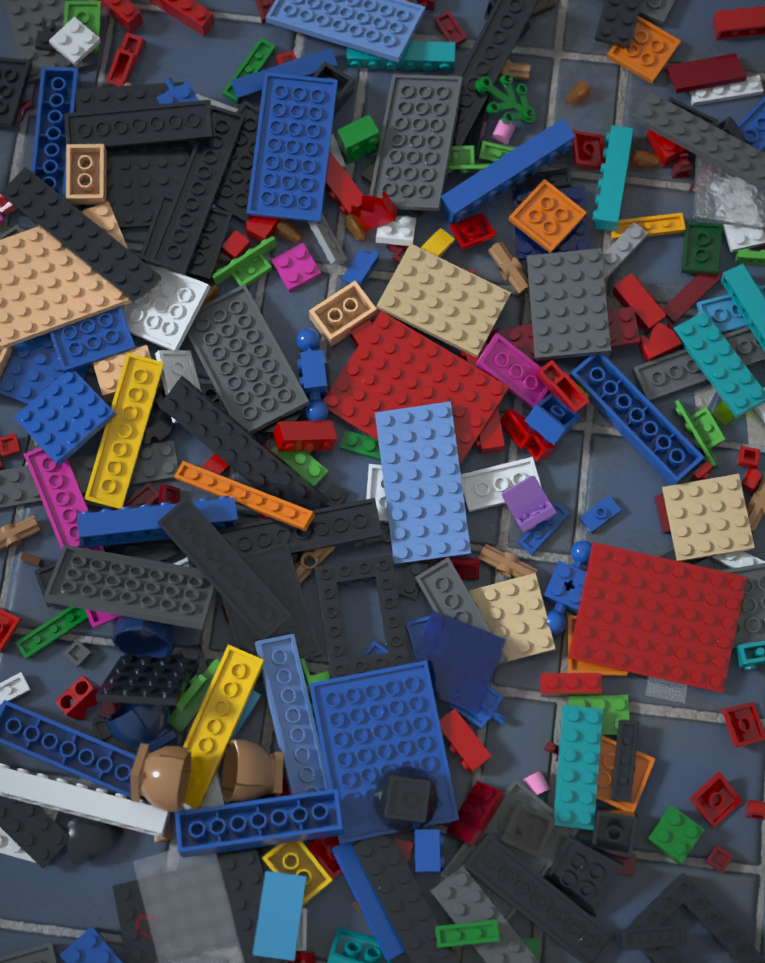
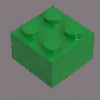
[337,115,380,164]
[645,805,705,865]

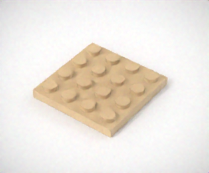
[662,474,755,562]
[469,573,556,663]

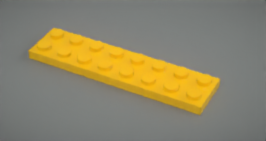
[84,353,165,509]
[183,645,265,809]

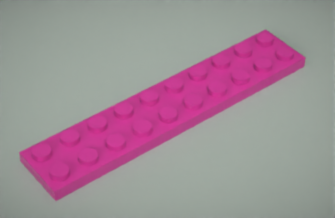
[24,447,120,629]

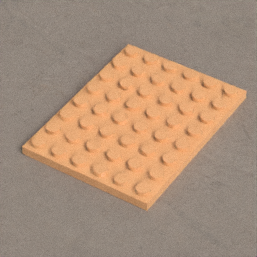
[0,201,147,349]

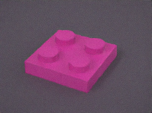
[271,243,321,292]

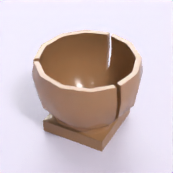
[221,739,284,804]
[130,743,192,812]

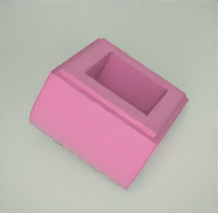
[492,120,516,145]
[523,771,550,796]

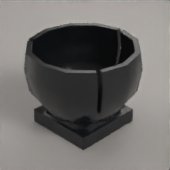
[373,766,439,832]

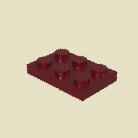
[446,781,506,847]

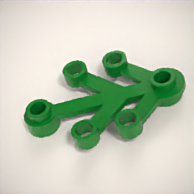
[475,73,536,124]

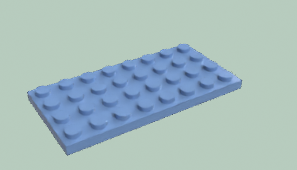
[266,0,425,63]
[375,401,472,565]

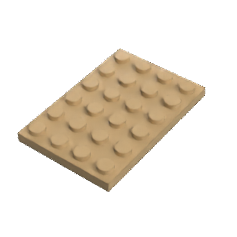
[376,243,511,358]

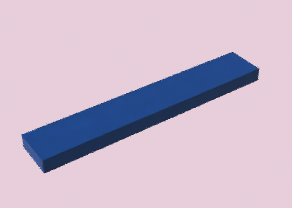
[231,48,338,99]
[331,842,406,961]

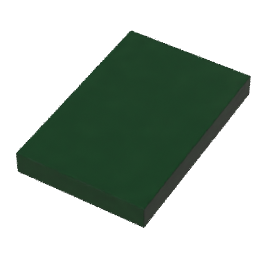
[681,222,723,276]

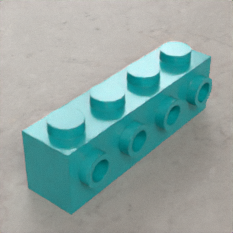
[735,641,765,671]

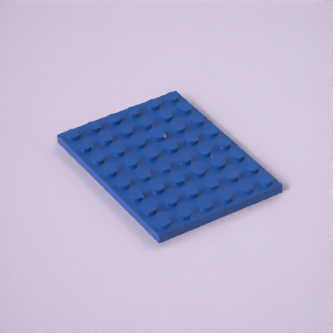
[309,660,459,844]

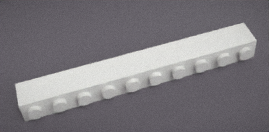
[0,763,170,838]

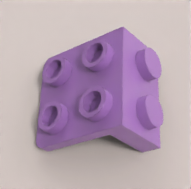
[502,476,557,532]

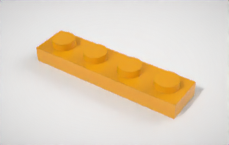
[610,213,686,241]

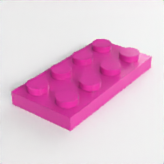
[475,333,549,409]

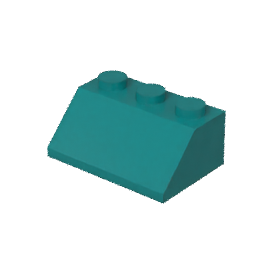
[327,927,393,963]

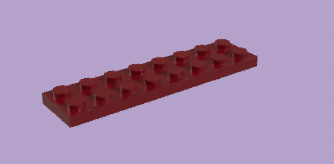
[487,306,640,362]

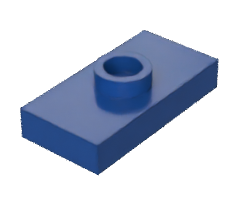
[579,495,621,534]

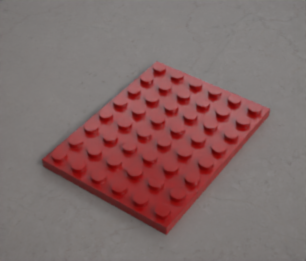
[323,311,510,466]
[568,542,747,693]

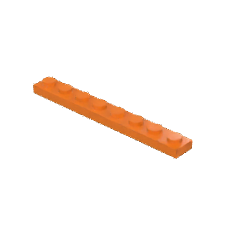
[174,461,315,531]

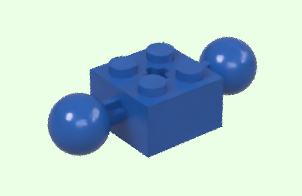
[296,328,329,421]
[543,540,592,635]

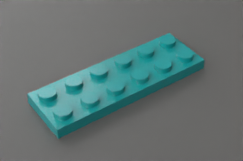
[673,311,765,418]
[552,705,603,831]

